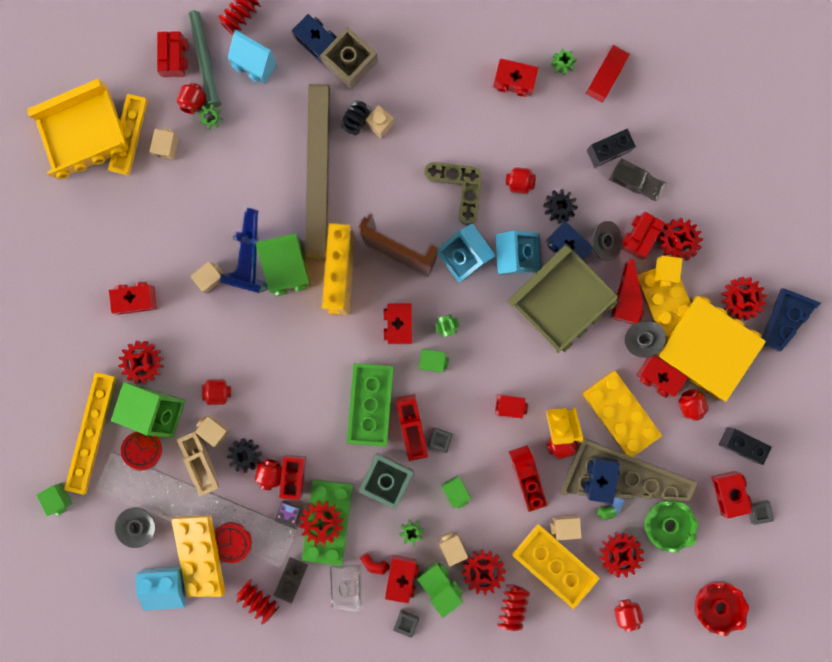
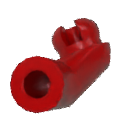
[359,552,389,575]

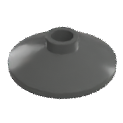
[592,221,622,261]
[625,321,666,358]
[115,507,156,548]

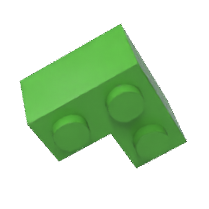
[417,560,463,618]

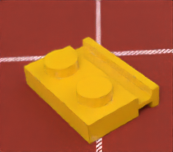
[546,407,583,444]

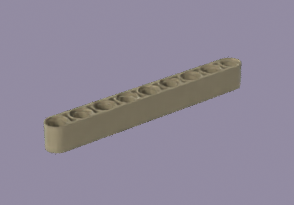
[305,84,330,259]

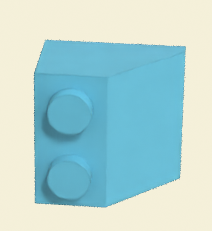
[228,30,277,84]
[438,223,496,283]
[495,231,541,275]
[136,567,185,611]

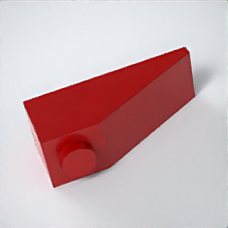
[610,259,644,325]

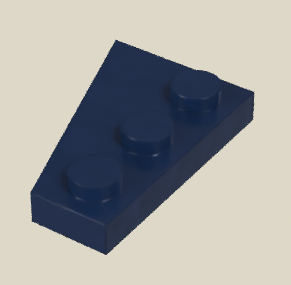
[762,288,821,351]

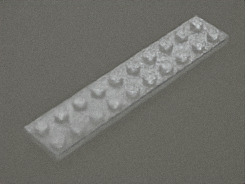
[95,452,298,568]

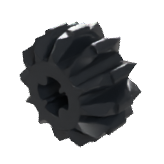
[341,99,371,136]
[543,189,578,224]
[227,438,262,473]

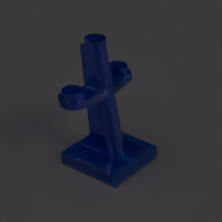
[219,207,268,293]

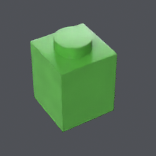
[419,349,449,373]
[441,475,471,509]
[36,483,73,517]

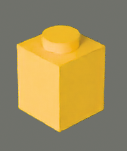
[654,256,683,287]

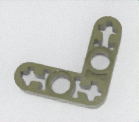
[425,162,482,225]

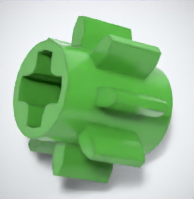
[551,48,577,76]
[197,104,223,129]
[435,314,460,338]
[399,519,424,546]

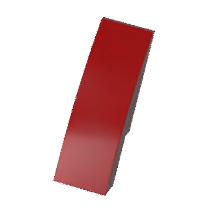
[585,45,630,103]
[396,394,428,461]

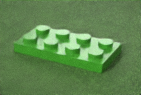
[347,363,394,447]
[302,479,353,566]

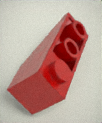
[508,445,547,512]

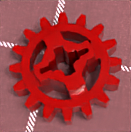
[657,218,703,261]
[721,277,767,320]
[118,341,164,384]
[299,500,344,546]
[599,532,644,578]
[462,549,506,596]

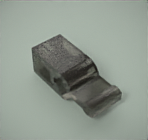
[609,158,666,201]

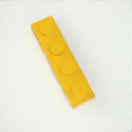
[108,94,149,176]

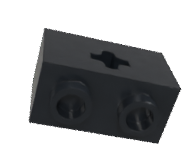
[587,128,636,168]
[718,427,772,465]

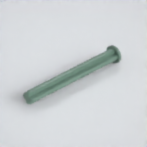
[188,10,221,108]

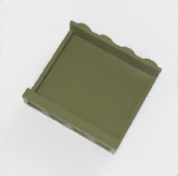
[507,244,618,353]

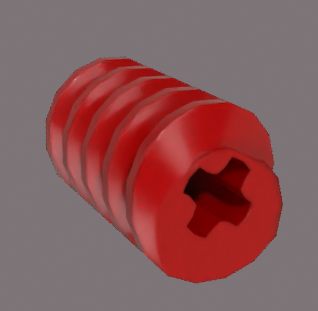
[219,0,261,35]
[236,579,280,625]
[497,584,530,631]

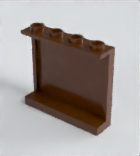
[359,213,439,276]

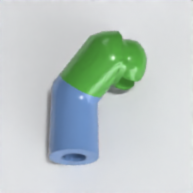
[597,497,625,520]

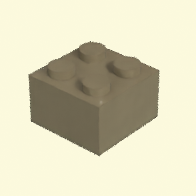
[320,27,378,90]

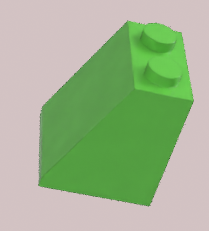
[255,233,311,296]
[111,382,185,438]

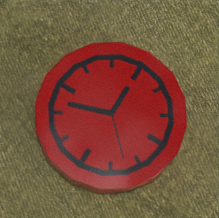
[120,431,163,471]
[214,522,252,563]

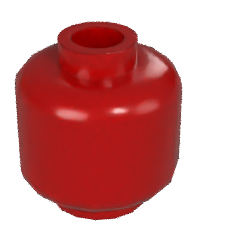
[177,83,206,115]
[506,167,536,194]
[202,379,231,406]
[678,389,709,421]
[547,436,579,459]
[255,459,282,491]
[614,599,644,632]

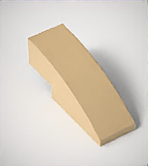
[177,431,219,496]

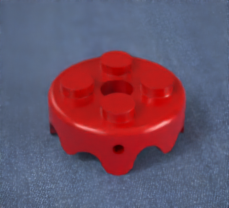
[694,581,749,636]

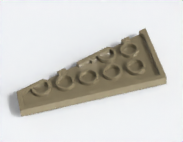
[560,438,698,502]

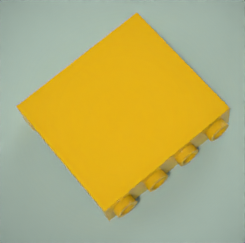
[27,78,129,180]
[322,224,356,315]
[655,296,766,402]

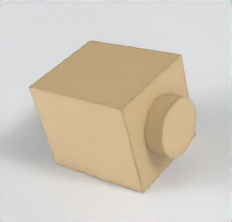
[365,105,394,139]
[149,128,179,161]
[190,261,225,294]
[195,415,230,447]
[550,515,582,541]
[439,532,468,566]

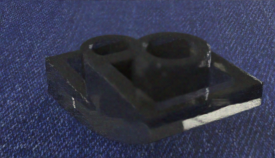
[273,557,308,604]

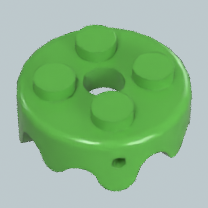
[644,500,698,553]

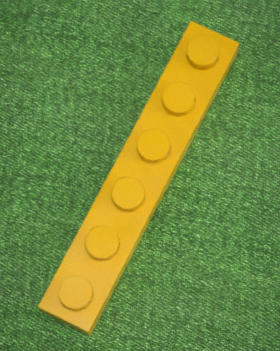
[64,372,117,495]

